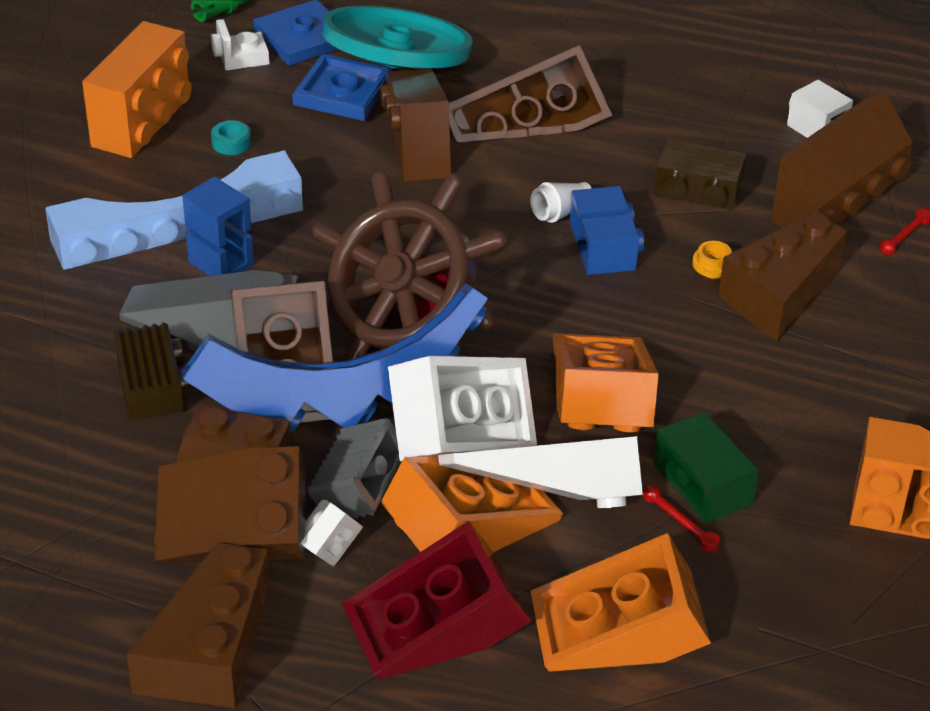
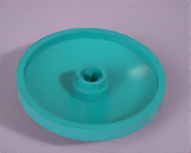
[322,6,473,69]

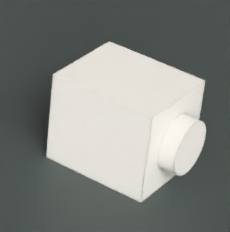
[787,80,853,138]

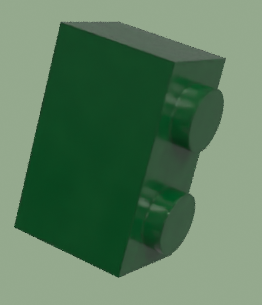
[653,412,759,524]

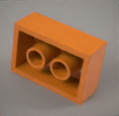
[82,21,192,158]

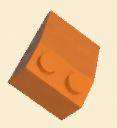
[553,333,658,432]
[381,455,563,552]
[530,533,711,672]

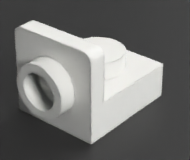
[211,19,269,71]
[300,500,363,567]

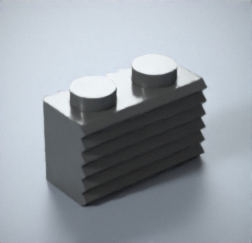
[308,418,401,519]

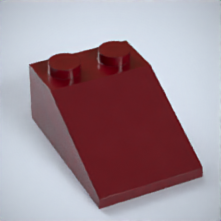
[342,521,531,680]

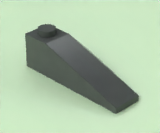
[119,270,299,351]

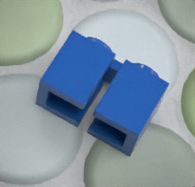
[182,177,254,276]
[569,186,644,275]

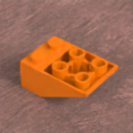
[850,417,930,539]

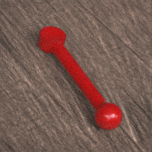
[879,208,930,256]
[643,484,720,553]

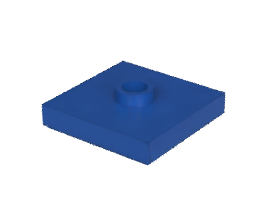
[253,0,339,66]
[292,53,392,121]

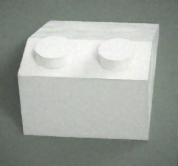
[388,356,537,462]

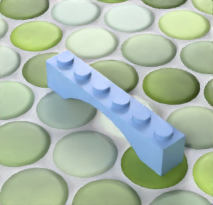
[45,150,303,270]

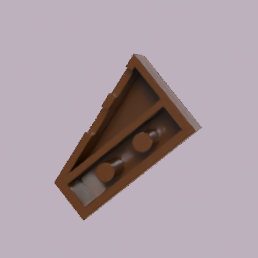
[380,68,451,182]
[126,543,270,708]

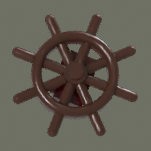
[312,171,507,361]

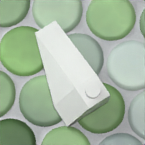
[438,436,643,508]

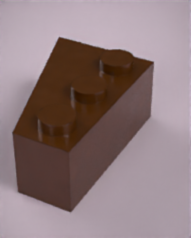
[718,210,847,343]

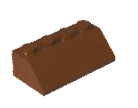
[771,89,913,228]

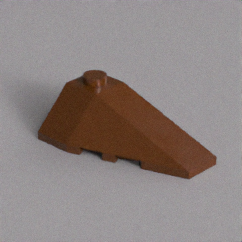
[449,45,612,144]

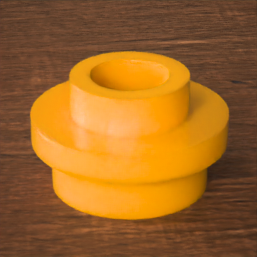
[692,241,732,279]

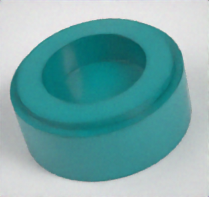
[211,120,251,155]

